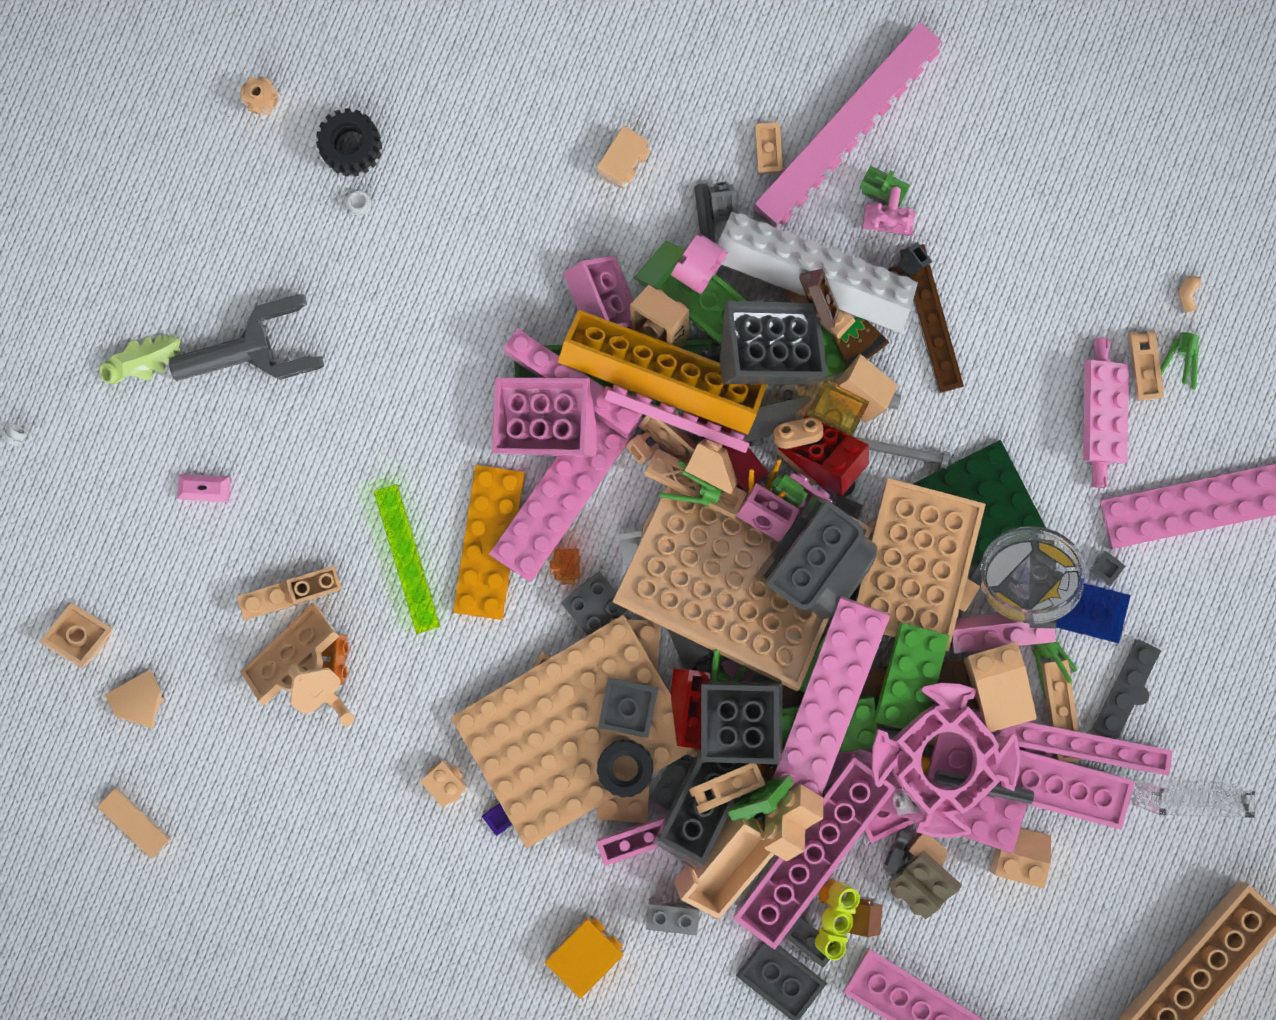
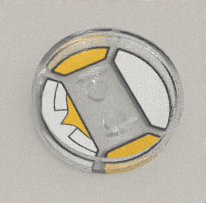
[980,527,1086,624]

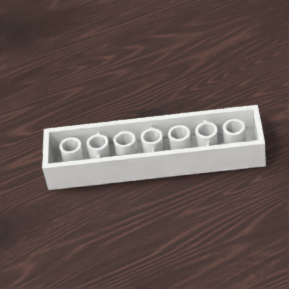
[718,212,918,333]

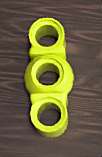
[815,881,860,960]

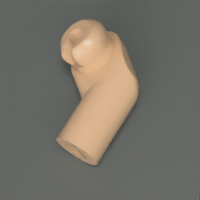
[1178,276,1202,313]

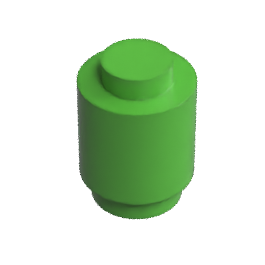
[769,474,808,508]

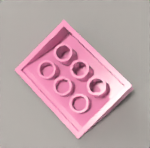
[492,378,597,457]

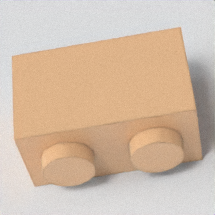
[597,125,650,188]

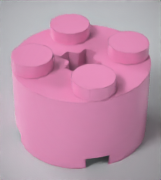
[671,233,728,294]

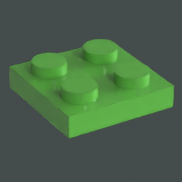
[728,774,794,821]

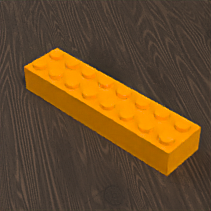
[558,310,767,435]

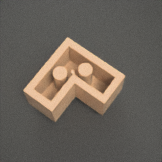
[764,784,823,861]

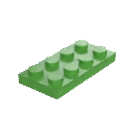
[873,622,950,729]
[782,696,878,753]

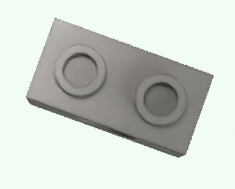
[646,899,700,936]

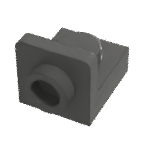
[709,182,738,222]

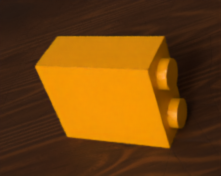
[545,915,624,999]

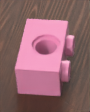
[736,483,800,542]

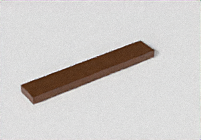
[899,244,964,394]

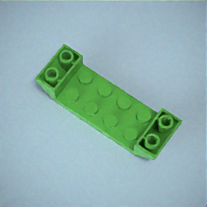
[634,241,747,345]

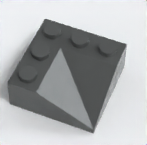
[701,680,783,764]

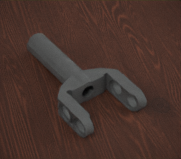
[169,294,325,381]

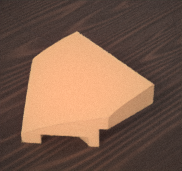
[105,670,165,729]

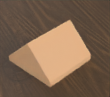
[828,354,898,423]

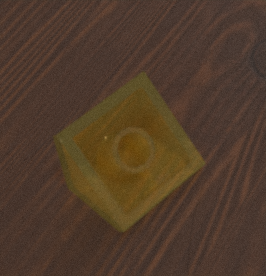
[806,379,870,436]

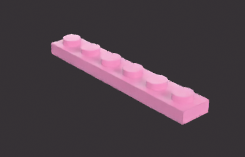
[602,385,749,453]

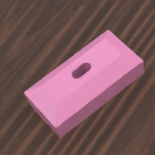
[177,474,231,502]

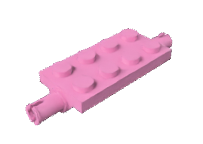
[1083,337,1129,488]

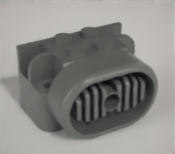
[755,495,878,619]

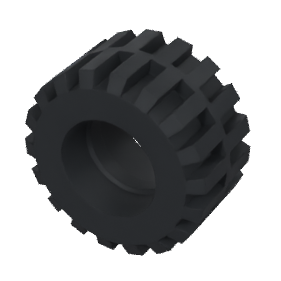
[316,108,382,177]

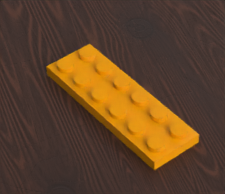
[453,465,525,620]

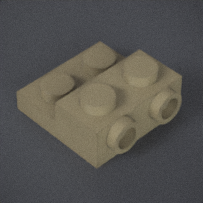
[888,851,962,920]

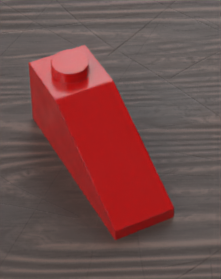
[670,669,711,749]

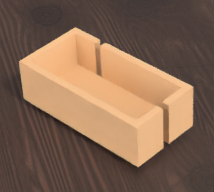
[673,815,774,919]

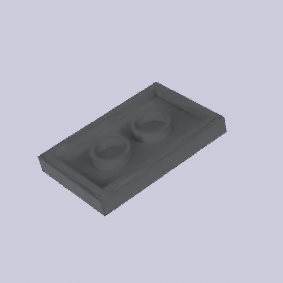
[736,941,827,1020]

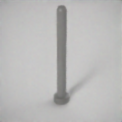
[852,436,950,469]

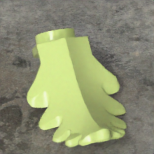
[99,334,180,384]

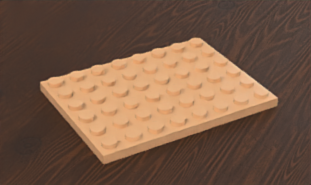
[612,475,829,691]
[450,615,695,849]

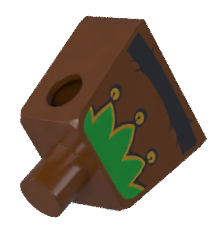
[831,317,889,368]

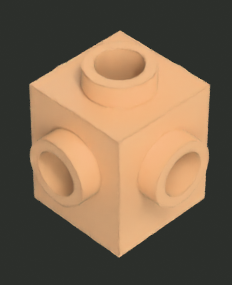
[240,76,279,116]

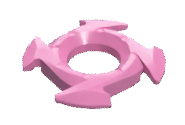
[871,683,1020,838]

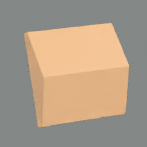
[40,603,113,669]

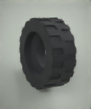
[597,740,654,798]

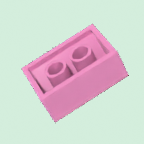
[563,255,634,329]

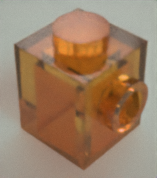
[549,549,581,585]

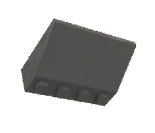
[720,301,827,385]

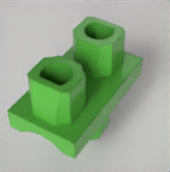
[859,165,910,207]

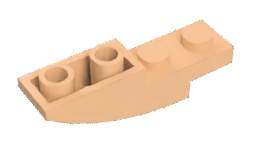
[237,566,342,621]

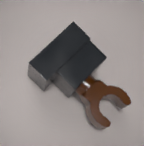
[888,242,932,277]

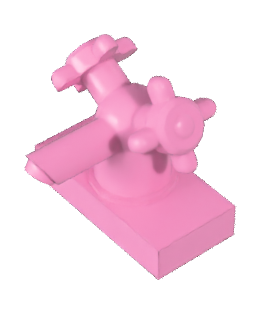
[862,186,916,236]

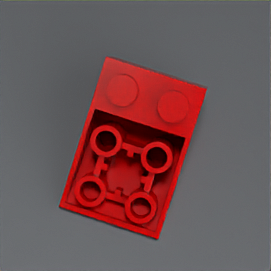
[778,415,869,497]

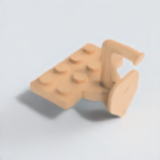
[240,603,355,726]

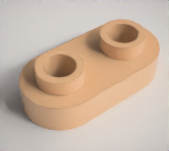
[773,417,823,449]

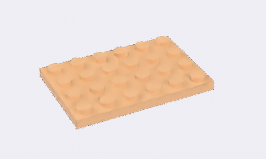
[855,478,986,651]

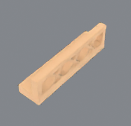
[644,448,747,519]

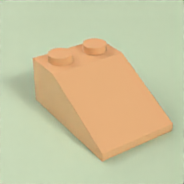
[963,642,1037,732]

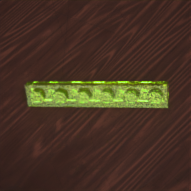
[373,484,441,635]

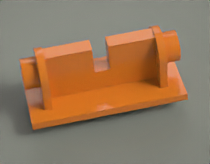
[322,635,349,685]

